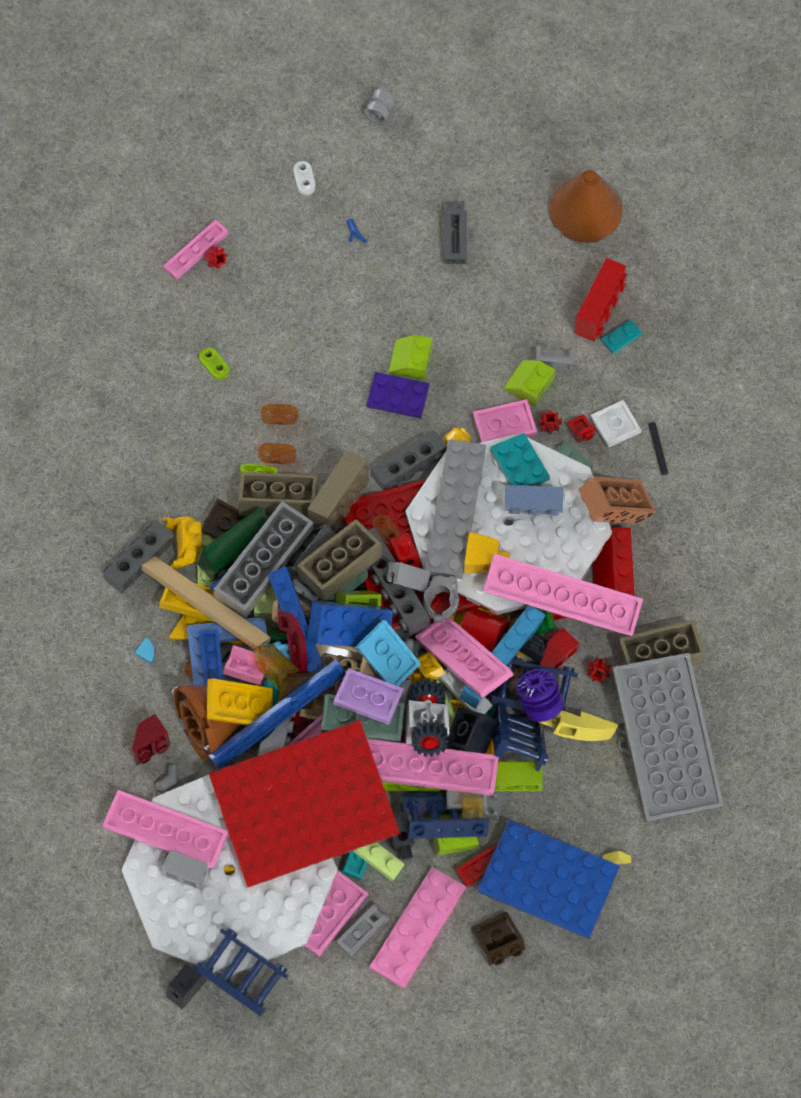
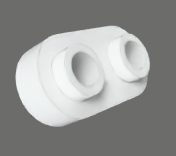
[294,161,315,195]

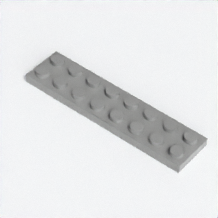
[424,439,486,579]

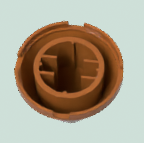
[550,170,623,243]
[173,685,242,760]

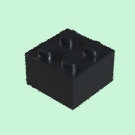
[448,707,498,754]

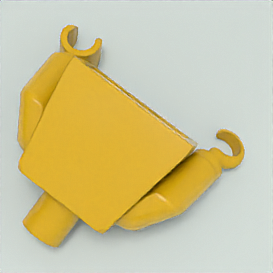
[163,516,202,569]

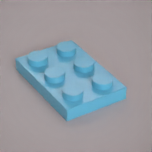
[356,620,421,686]

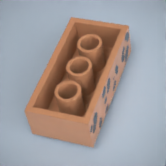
[578,476,656,524]

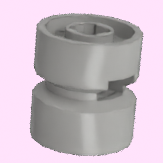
[365,89,396,124]

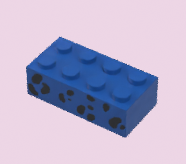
[307,601,393,647]

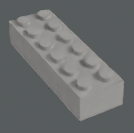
[214,501,314,619]

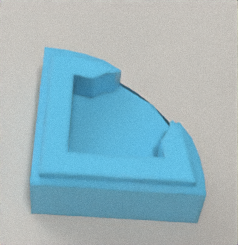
[135,638,155,664]

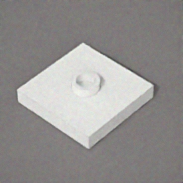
[590,400,641,448]

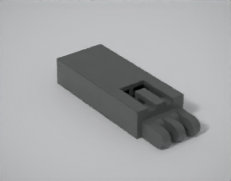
[444,201,467,264]

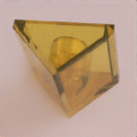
[254,644,299,691]

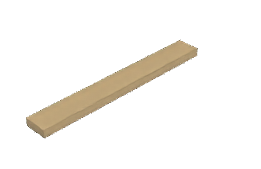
[141,556,270,651]

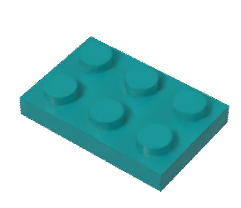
[490,433,550,486]

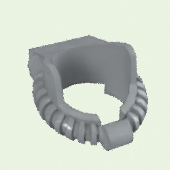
[423,575,459,623]

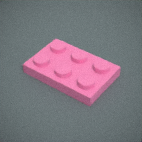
[473,399,537,442]

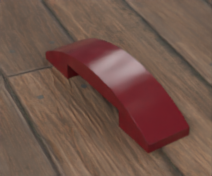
[277,610,308,674]

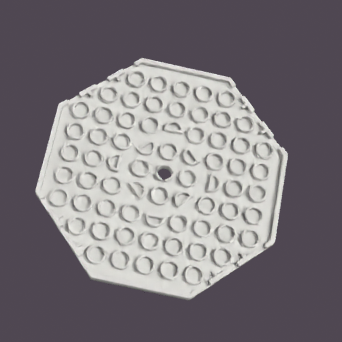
[406,434,612,615]
[121,765,338,977]

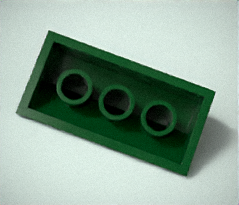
[198,507,268,581]

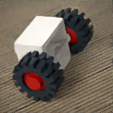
[404,678,449,757]

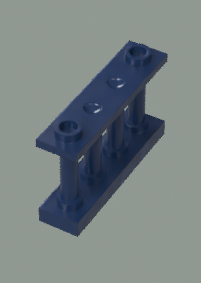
[491,655,578,713]
[491,702,548,772]
[401,792,490,839]
[193,927,290,1016]

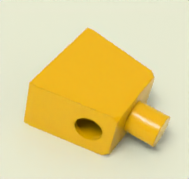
[464,532,510,574]

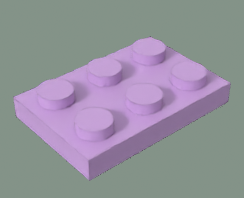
[333,668,404,725]

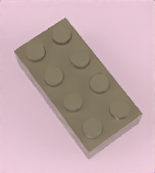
[308,451,370,532]
[238,472,317,519]
[297,519,383,601]
[618,619,705,666]

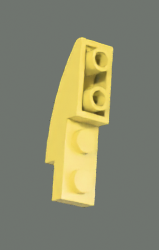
[539,710,618,741]

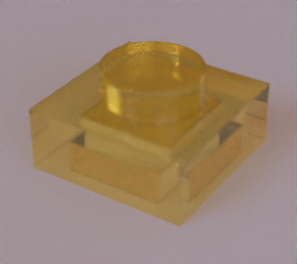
[462,797,484,818]

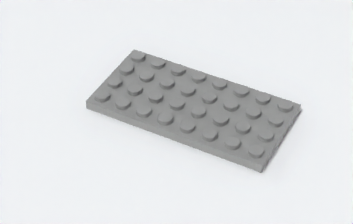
[612,653,724,822]

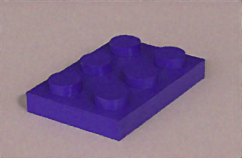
[367,372,430,418]

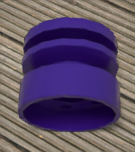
[516,669,564,722]

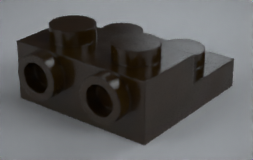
[470,911,526,966]

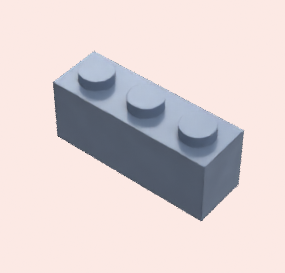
[505,485,564,516]

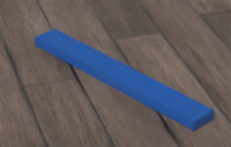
[209,659,346,770]

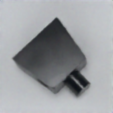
[390,811,414,861]
[167,964,207,1009]

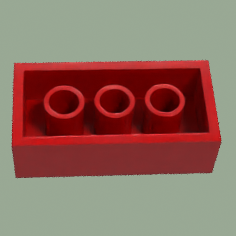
[574,257,628,342]

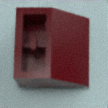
[132,714,170,765]

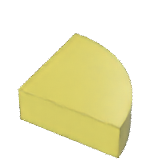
[603,851,631,864]

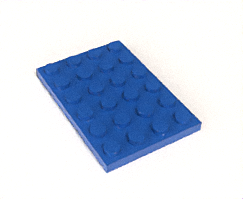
[477,820,620,939]

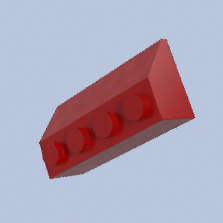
[593,527,635,596]

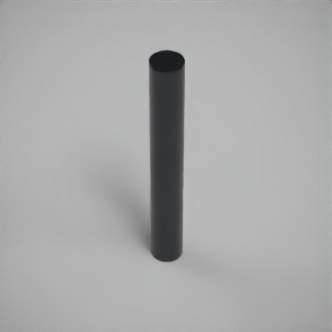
[648,422,669,475]

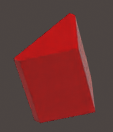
[461,608,510,653]

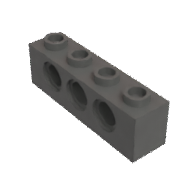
[371,430,447,491]
[104,521,175,594]

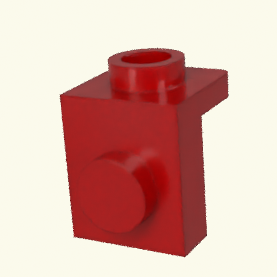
[567,414,596,443]

